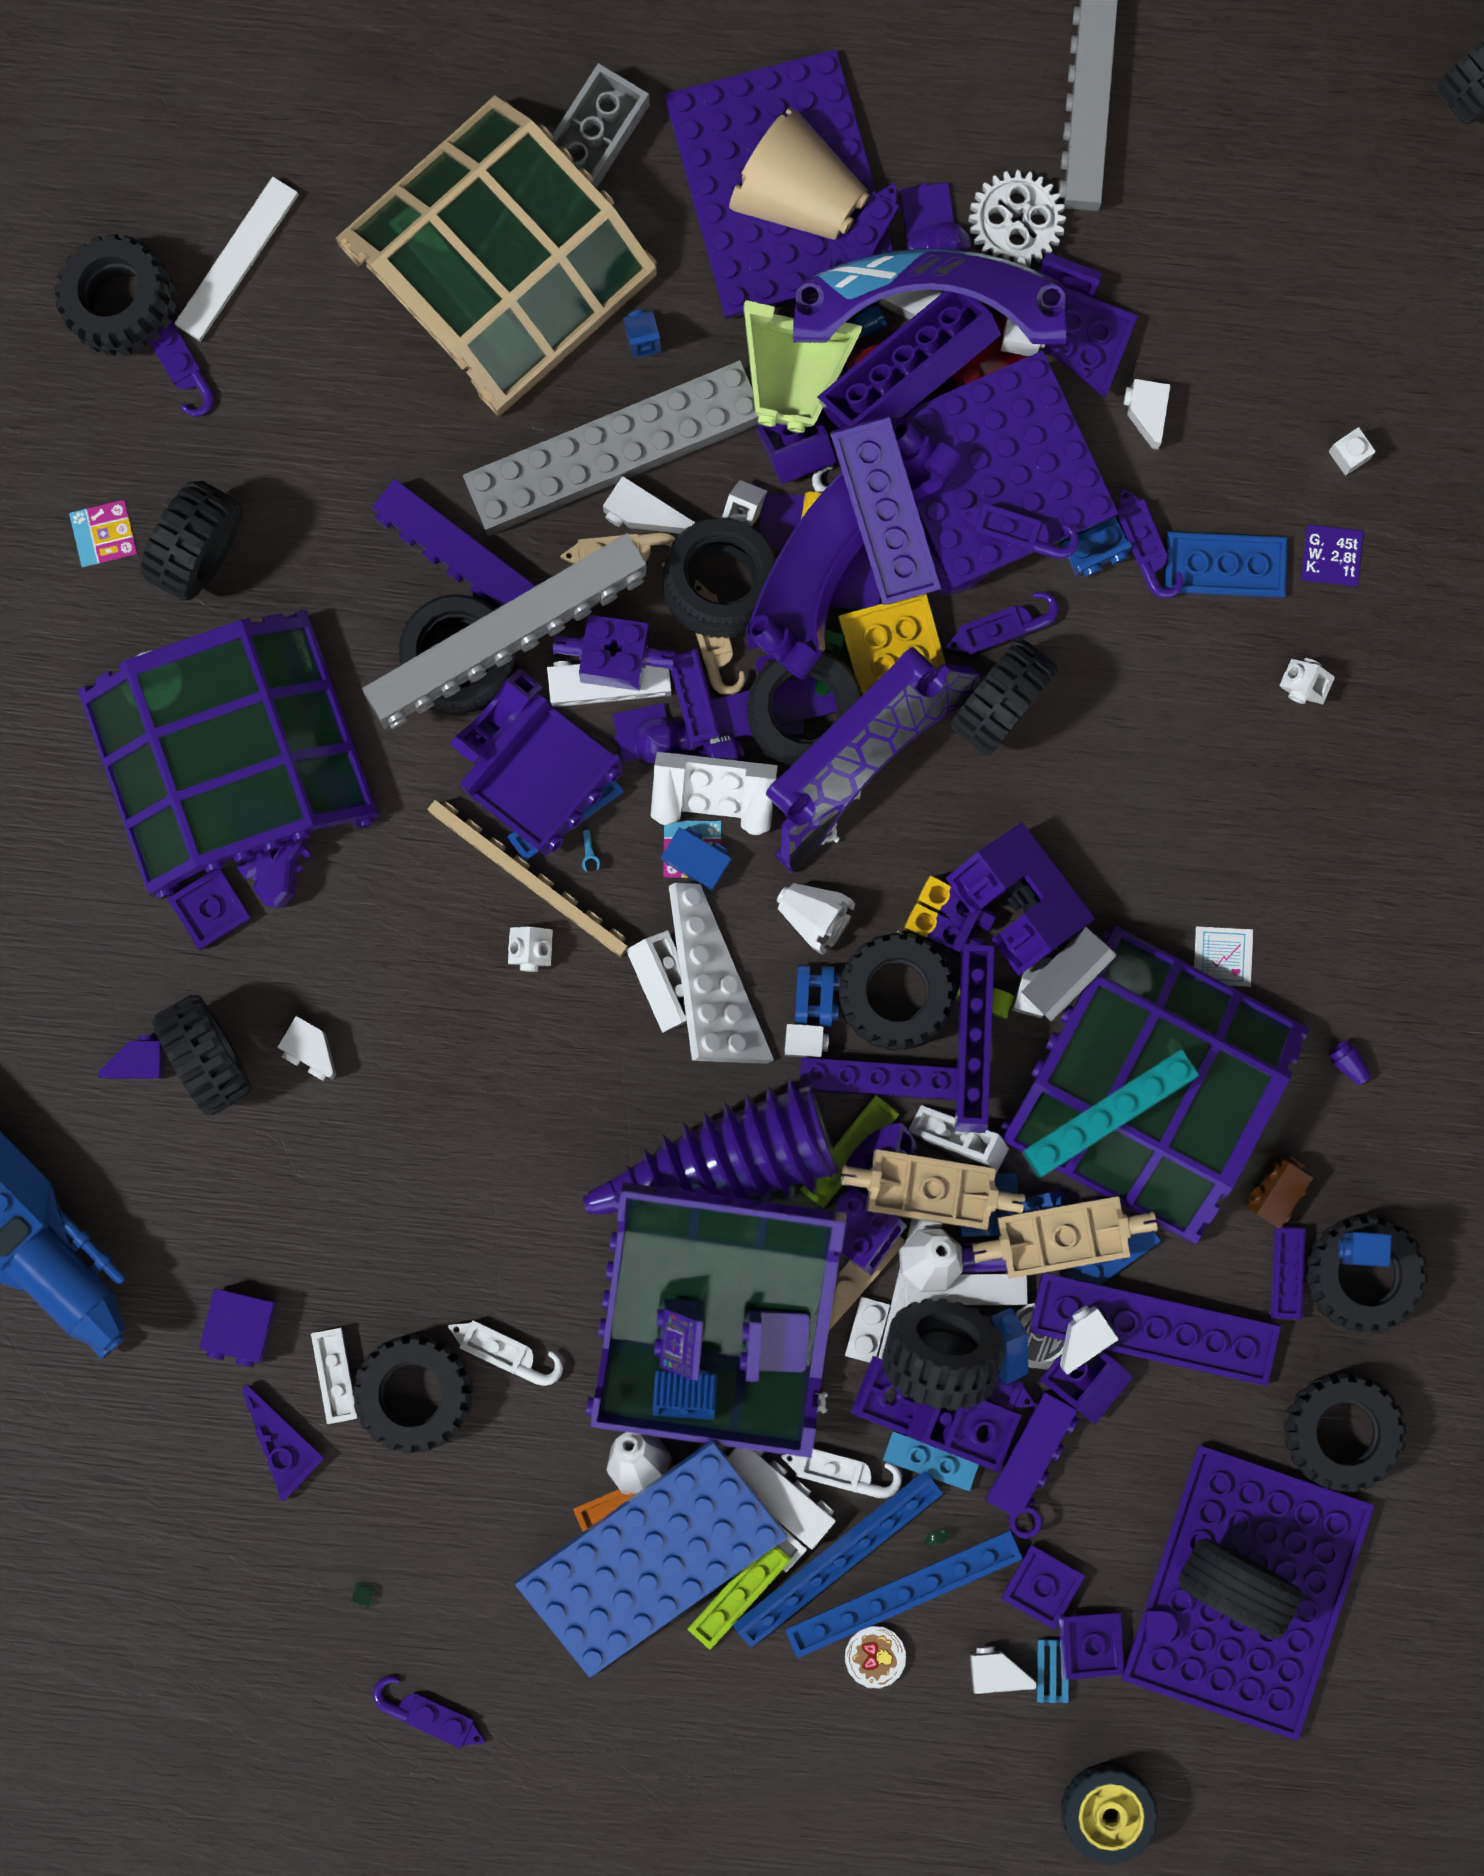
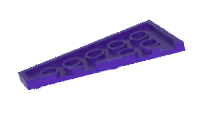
[971,251,1138,398]

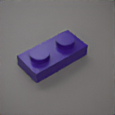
[1039,252,1102,298]

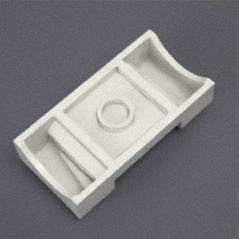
[650,752,778,835]

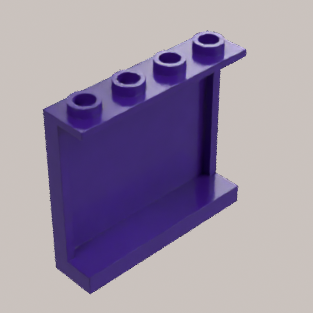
[459,693,623,857]

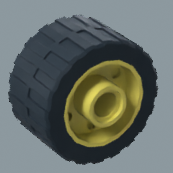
[1061,1764,1158,1865]

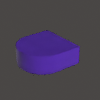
[1145,1610,1178,1643]

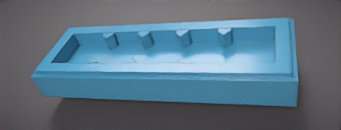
[883,1431,979,1491]

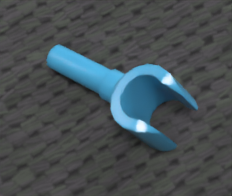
[582,830,600,872]

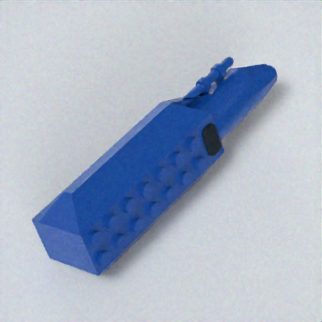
[0,1130,125,1359]

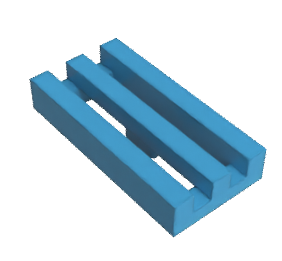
[1037,1639,1069,1703]

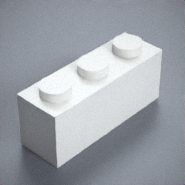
[626,930,687,1033]

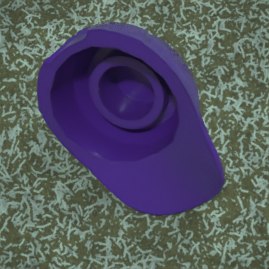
[907,222,971,252]
[634,718,697,764]

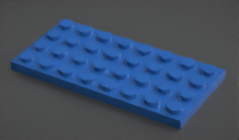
[515,1439,787,1678]

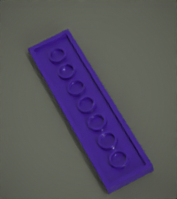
[1028,1272,1281,1386]

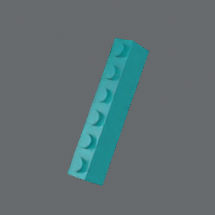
[1022,1049,1199,1178]

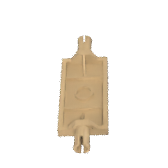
[841,1149,1025,1230]
[972,1196,1157,1279]

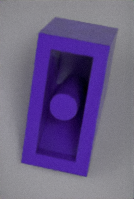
[98,1035,164,1079]

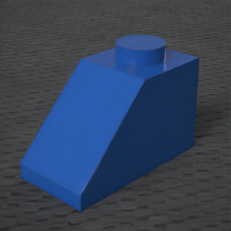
[624,310,661,359]
[990,1308,1028,1386]

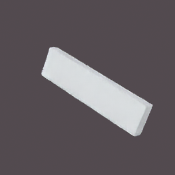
[905,1274,1027,1306]

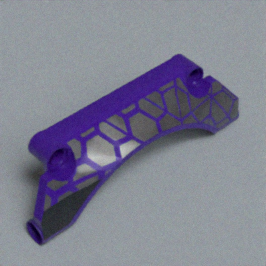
[766,647,983,873]

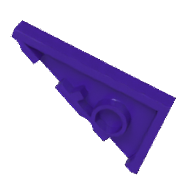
[242,1384,325,1502]

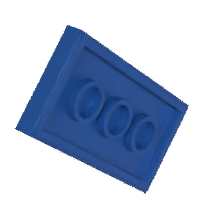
[1165,532,1287,598]

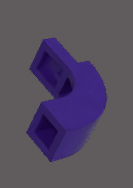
[450,669,543,763]

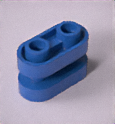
[795,965,840,1027]

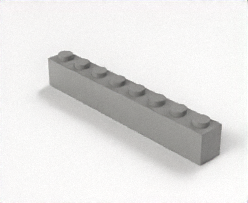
[1059,0,1117,211]

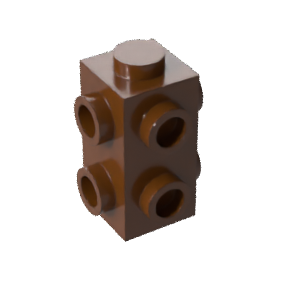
[1245,1156,1313,1229]

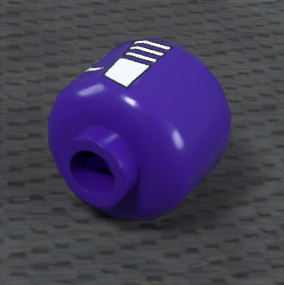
[699,735,745,762]

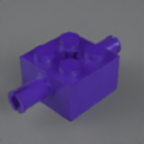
[553,615,676,691]

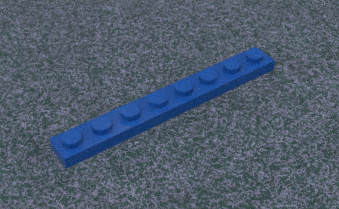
[733,1471,943,1648]
[785,1530,1022,1658]

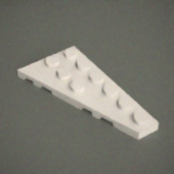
[669,883,774,1064]

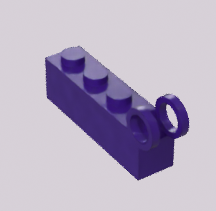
[985,1392,1079,1538]

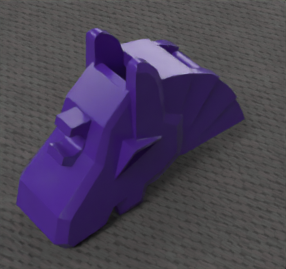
[209,790,320,908]

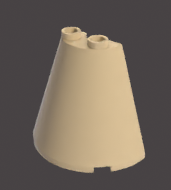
[729,107,870,240]

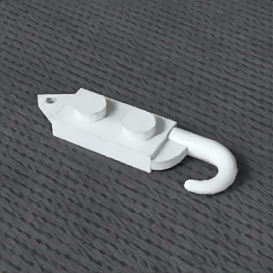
[448,1320,563,1386]
[781,1449,902,1499]

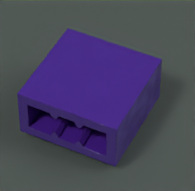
[816,1186,907,1276]
[199,1288,277,1367]

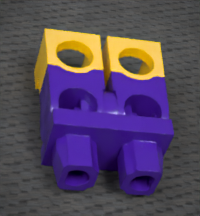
[903,875,996,954]

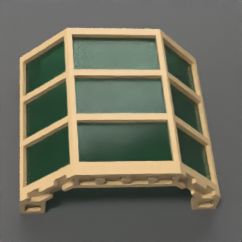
[336,96,657,417]

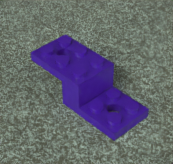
[850,1356,1021,1472]

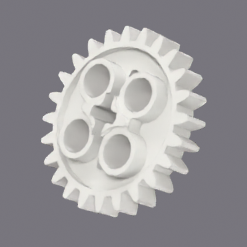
[969,170,1066,267]

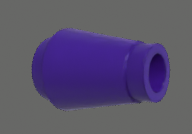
[1328,1040,1372,1086]

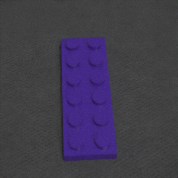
[831,415,941,605]

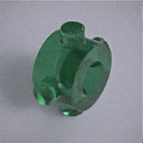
[923,1530,948,1546]
[350,1582,376,1608]

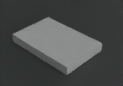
[1021,926,1116,1021]

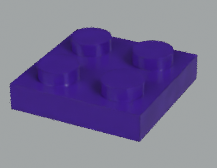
[167,869,252,951]
[1001,1545,1085,1630]
[1059,1612,1124,1680]

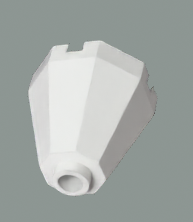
[777,883,855,955]
[899,1229,963,1292]
[606,1432,673,1495]

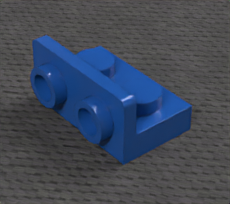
[1061,517,1133,577]

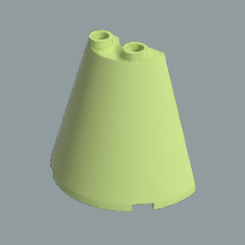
[744,300,862,433]

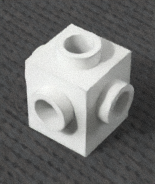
[1280,658,1335,704]
[508,927,553,972]

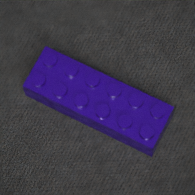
[817,291,1001,429]

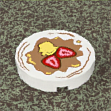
[845,1626,906,1688]

